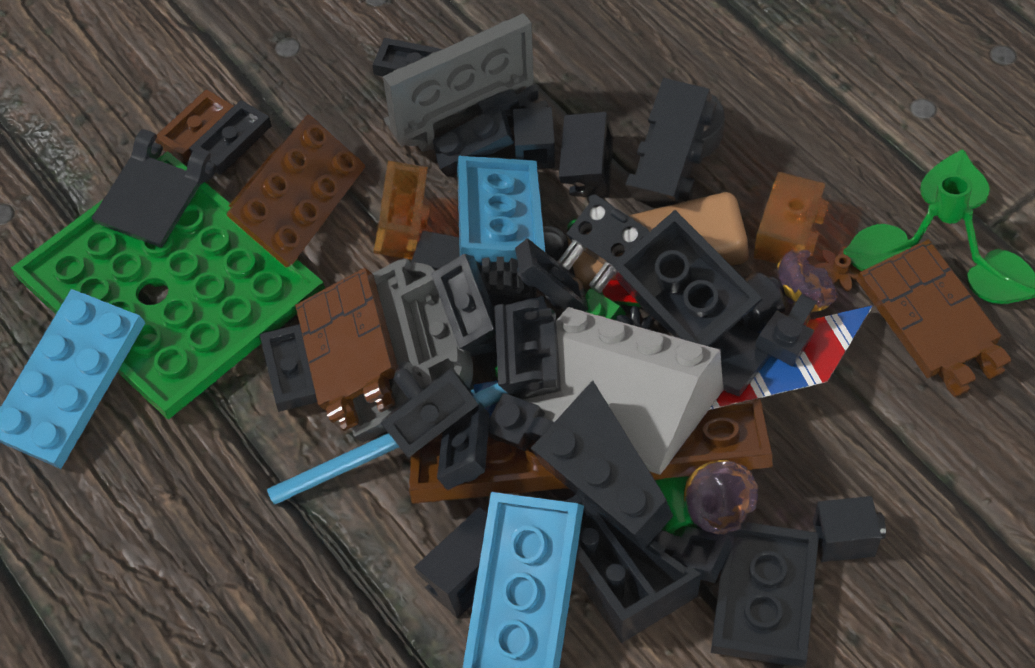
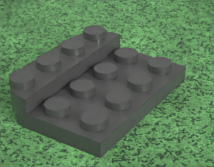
[383,13,534,152]
[352,258,474,443]

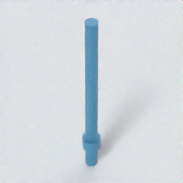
[267,383,508,505]

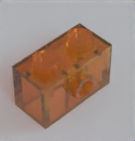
[373,161,430,260]
[754,172,829,266]

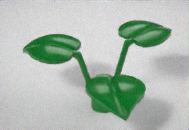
[843,149,1035,304]

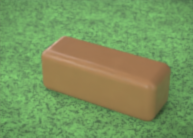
[567,192,749,289]

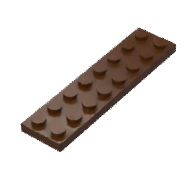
[409,398,773,504]

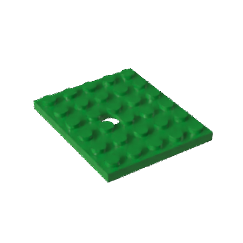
[11,151,325,420]

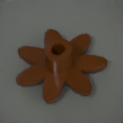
[814,246,861,292]

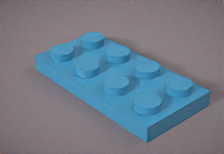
[457,156,545,264]
[0,289,146,469]
[463,492,584,668]

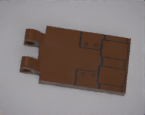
[857,239,1011,397]
[296,268,398,431]

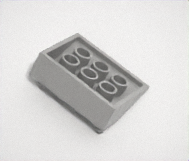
[523,307,724,475]

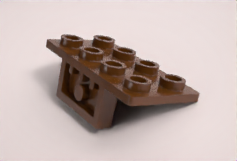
[227,114,365,267]

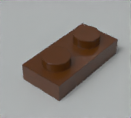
[155,89,234,164]

